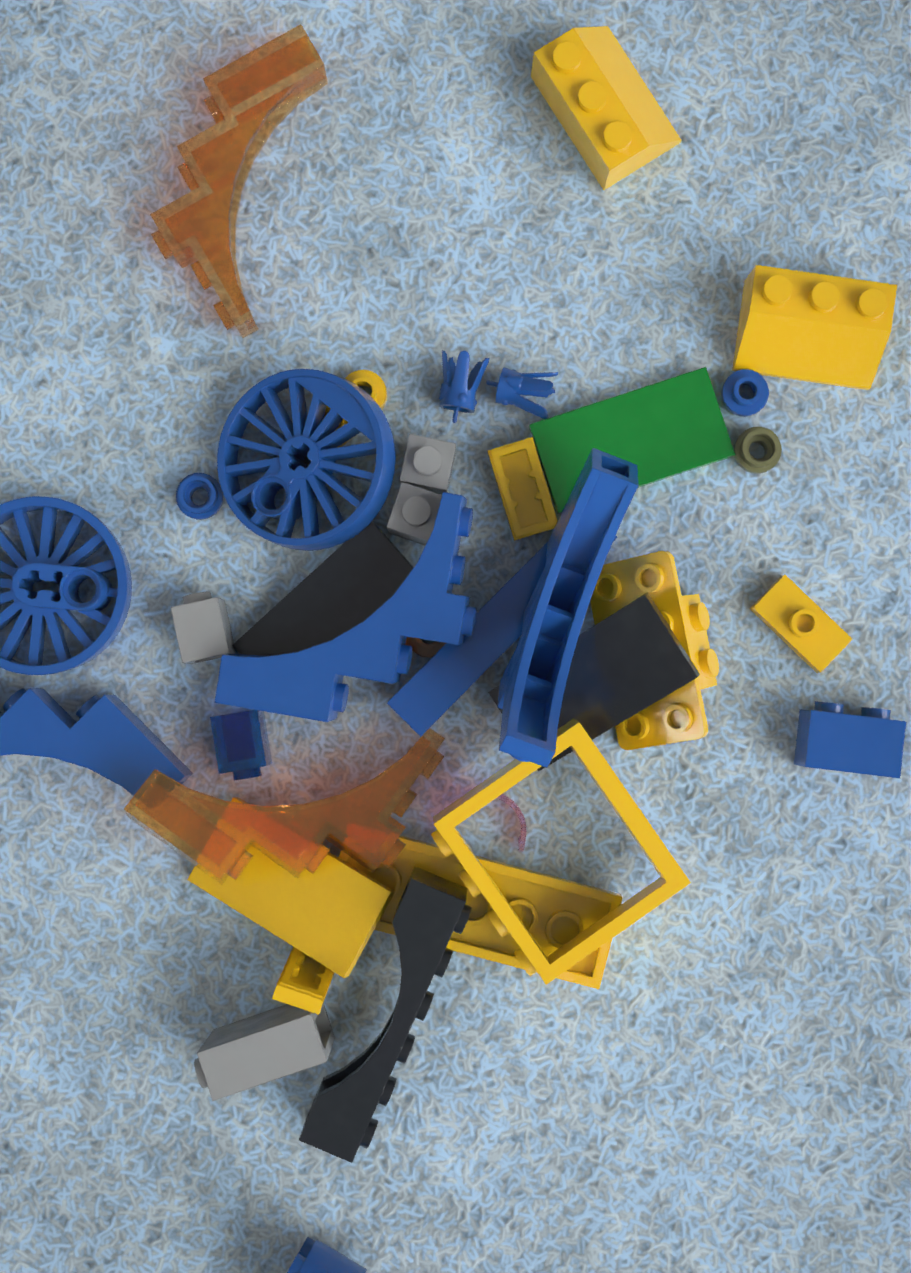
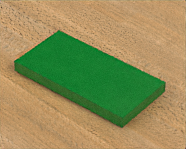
[529,367,735,514]

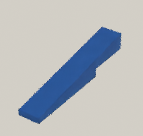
[387,536,617,737]

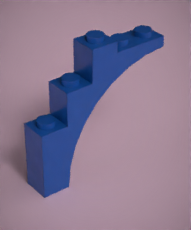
[497,448,639,768]
[214,492,477,722]
[0,688,193,810]

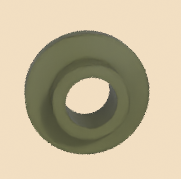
[734,427,782,474]

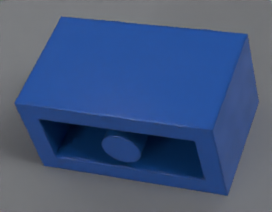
[794,701,906,778]

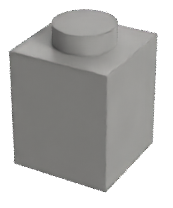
[400,434,456,495]
[387,482,442,545]
[171,591,236,664]

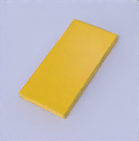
[187,797,395,978]

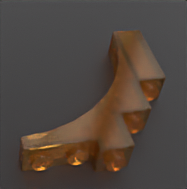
[150,24,328,338]
[124,728,445,885]

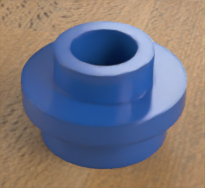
[721,369,769,417]
[176,473,223,520]

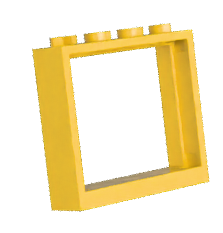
[431,718,691,985]

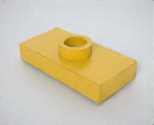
[487,437,558,541]
[750,574,852,673]
[272,947,334,1015]

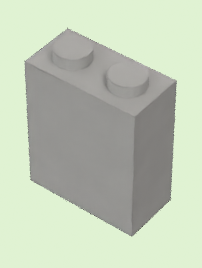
[194,1003,335,1101]

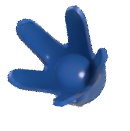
[439,350,490,423]
[486,367,558,419]

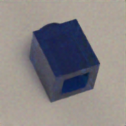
[210,710,272,781]

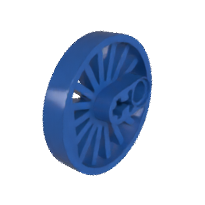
[217,369,396,551]
[0,496,132,675]

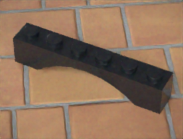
[299,866,472,1163]

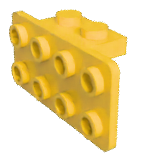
[590,551,719,750]

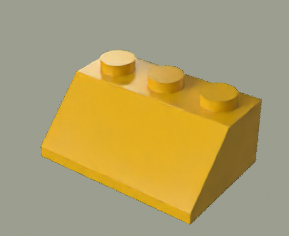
[531,26,681,190]
[732,265,897,390]

